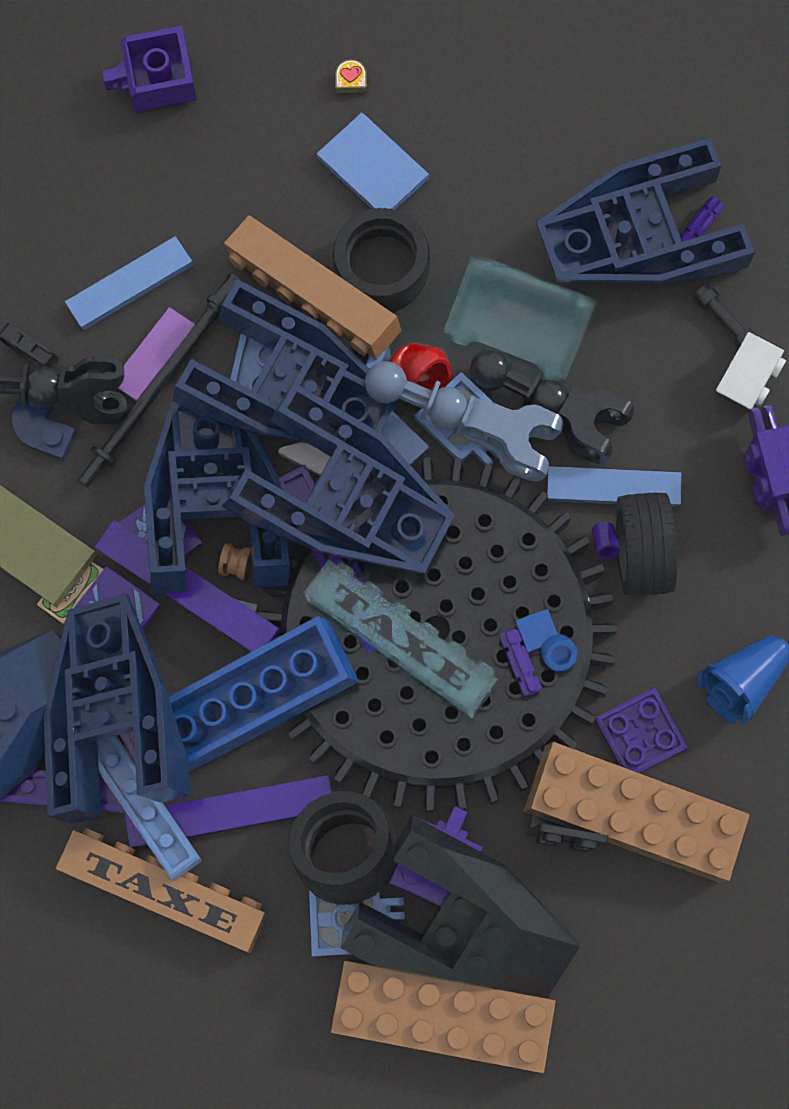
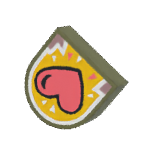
[335,59,367,93]

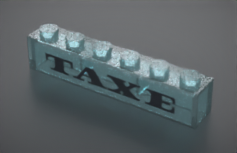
[304,560,498,718]

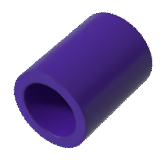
[591,522,620,560]

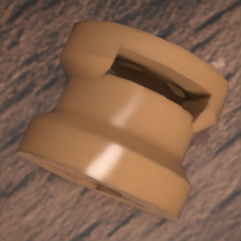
[218,543,251,581]

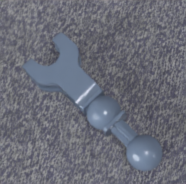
[365,361,564,482]

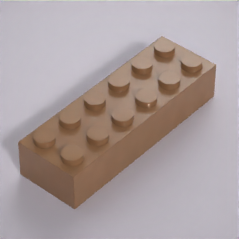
[524,742,750,883]
[331,961,556,1073]

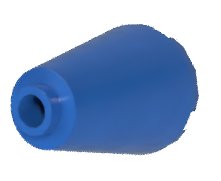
[697,635,789,725]

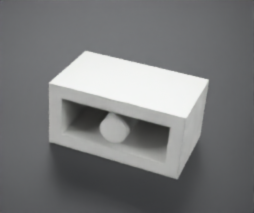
[716,332,786,410]

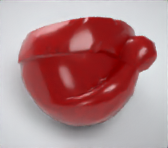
[389,343,452,406]

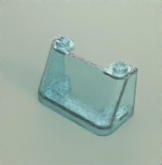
[443,255,599,381]

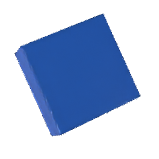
[515,609,558,654]

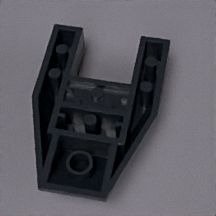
[340,815,580,999]

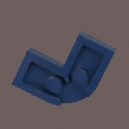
[12,395,77,461]

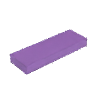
[117,307,195,402]

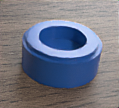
[541,635,578,671]

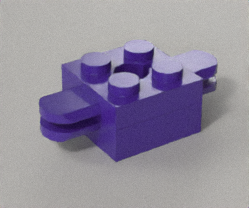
[743,405,789,536]

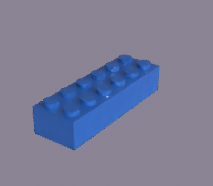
[168,616,359,773]

